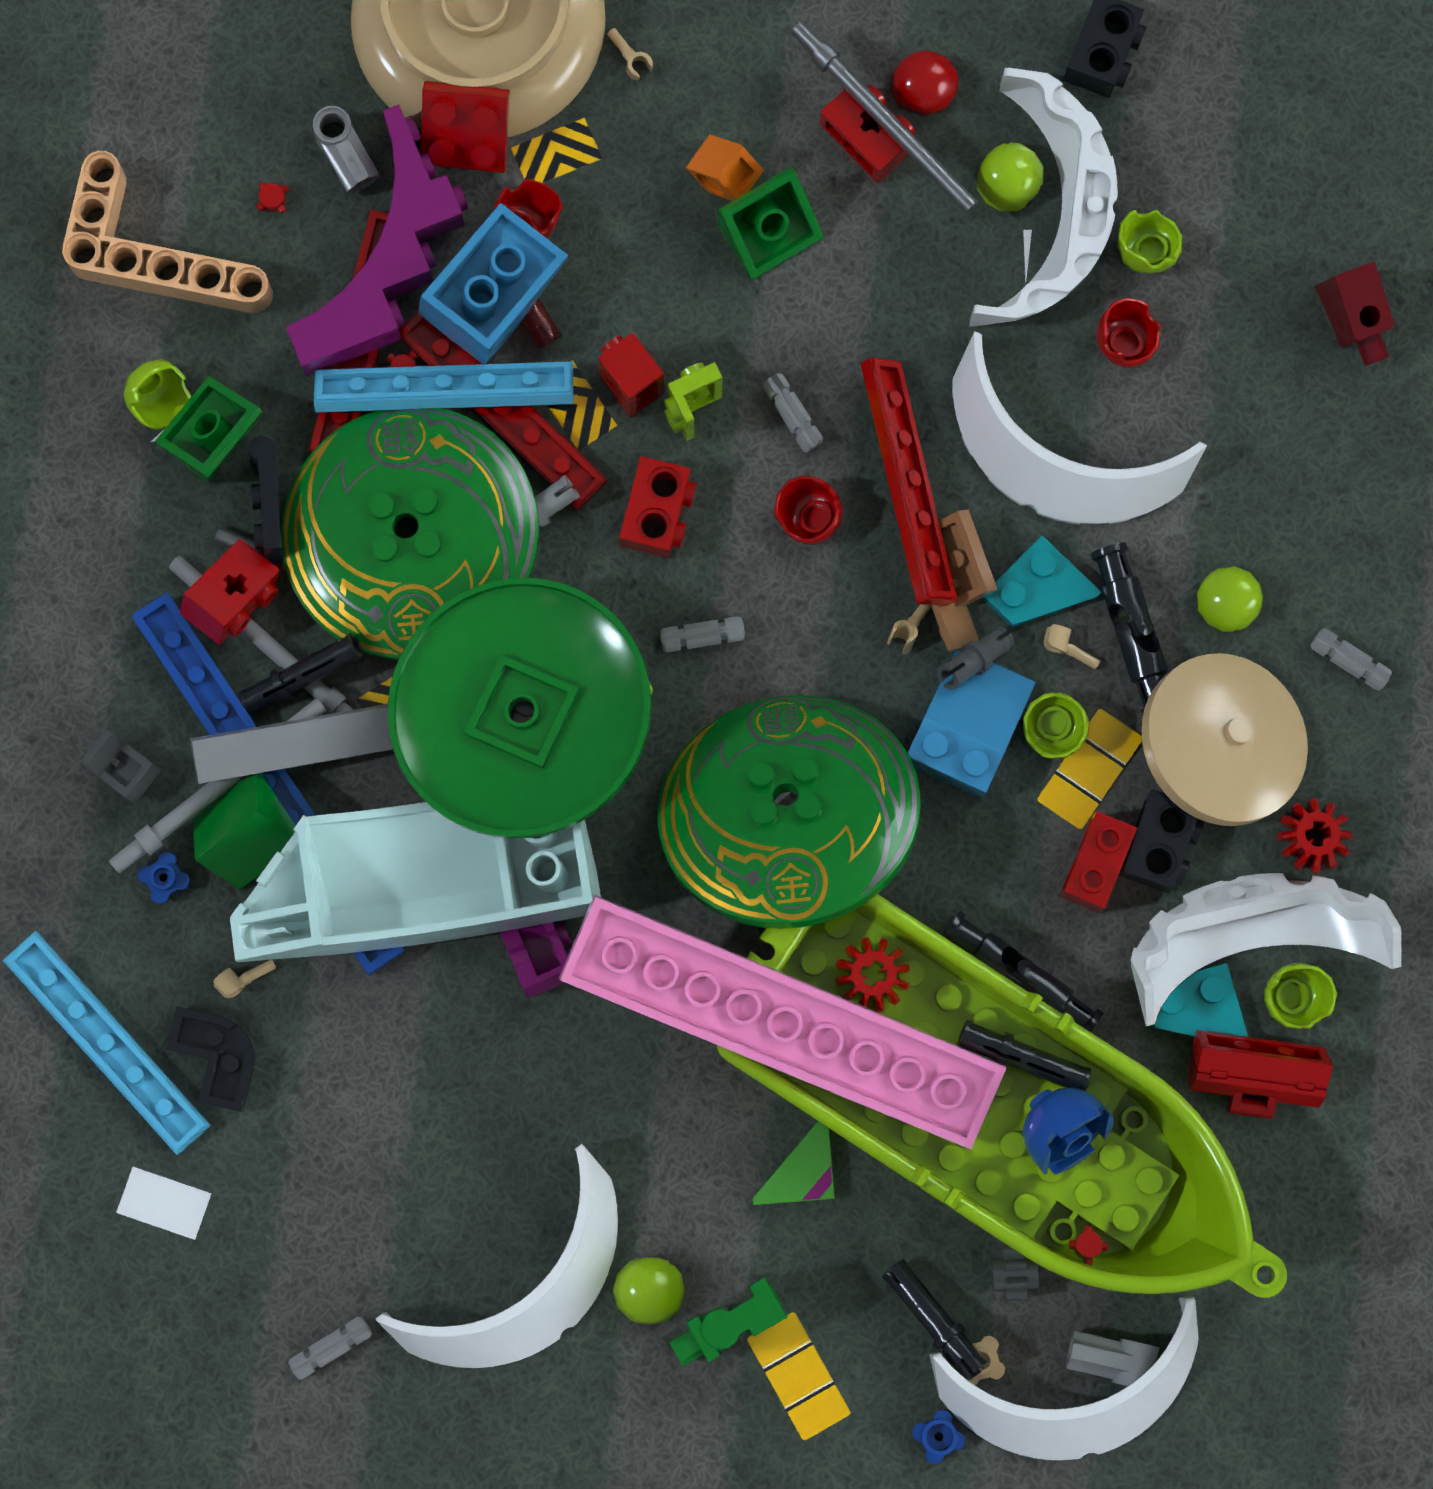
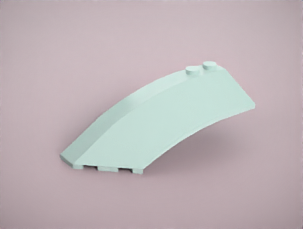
[230,802,601,962]

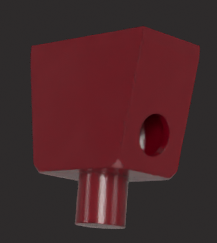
[1315,261,1395,366]

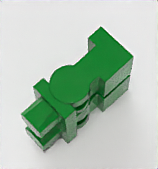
[669,1275,788,1366]

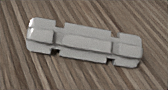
[763,373,823,453]
[660,616,745,652]
[1310,628,1392,690]
[288,1317,372,1380]

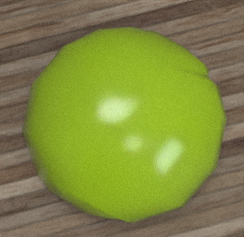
[977,142,1044,211]
[1117,210,1183,274]
[123,359,192,430]
[1197,566,1263,632]
[1023,692,1089,758]
[1264,962,1337,1029]
[613,1257,685,1324]

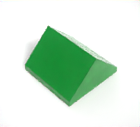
[718,167,824,280]
[155,376,262,484]
[193,773,296,890]

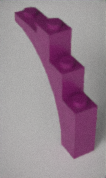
[286,104,468,377]

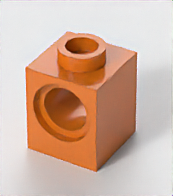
[686,134,764,201]

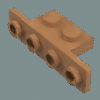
[931,509,998,652]

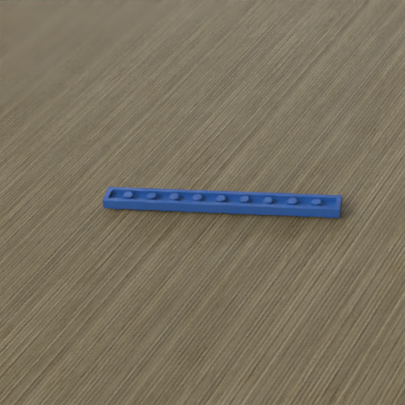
[131,592,406,976]

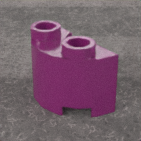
[500,921,573,998]

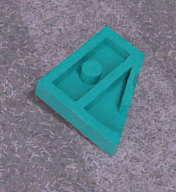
[981,536,1102,628]
[1152,963,1248,1037]

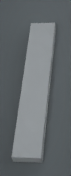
[190,704,393,784]

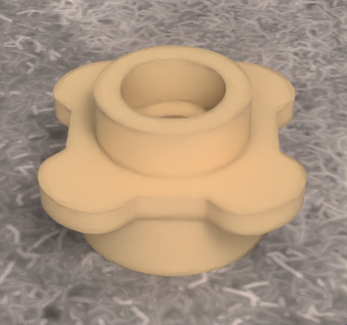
[962,1336,1005,1385]

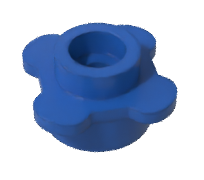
[138,852,190,904]
[912,1410,965,1464]

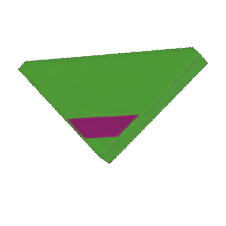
[752,1121,835,1205]

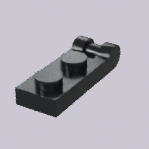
[249,436,283,564]

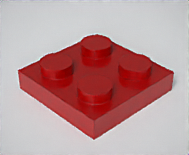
[421,81,510,173]

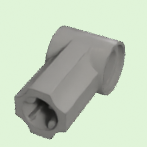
[313,106,380,195]
[1066,1331,1160,1386]

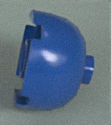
[1022,1087,1114,1175]

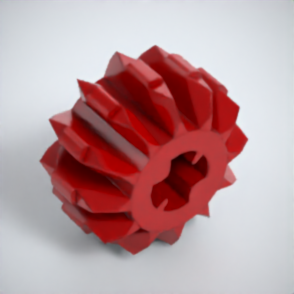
[1276,799,1353,874]
[835,937,910,1013]

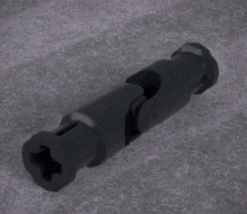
[1091,542,1168,716]
[942,911,1104,1032]

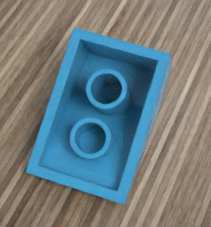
[418,203,568,364]
[908,651,1036,799]

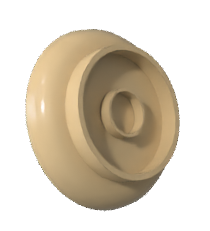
[351,0,605,137]

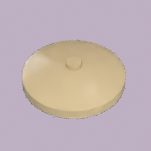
[1141,653,1308,826]

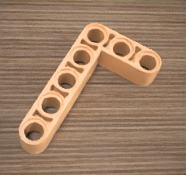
[62,151,273,313]

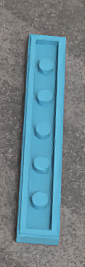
[314,361,574,412]
[2,931,211,1155]

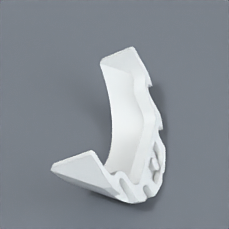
[969,68,1118,327]
[952,331,1207,525]
[1131,873,1401,1026]
[376,1143,618,1368]
[929,1296,1199,1460]

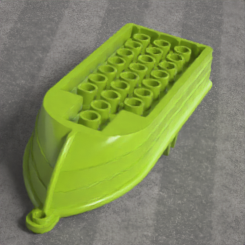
[717,894,1287,1298]

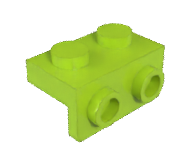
[664,362,722,441]

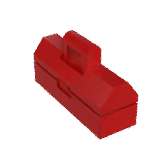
[1188,1030,1333,1119]

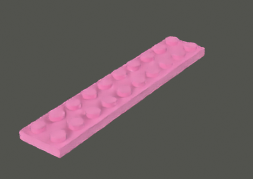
[559,894,1006,1149]

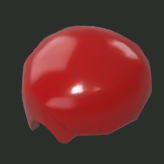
[890,50,959,116]
[494,179,563,238]
[1096,297,1161,368]
[774,475,843,545]

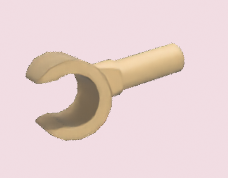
[607,28,653,80]
[887,604,932,654]
[1044,624,1100,670]
[214,960,276,999]

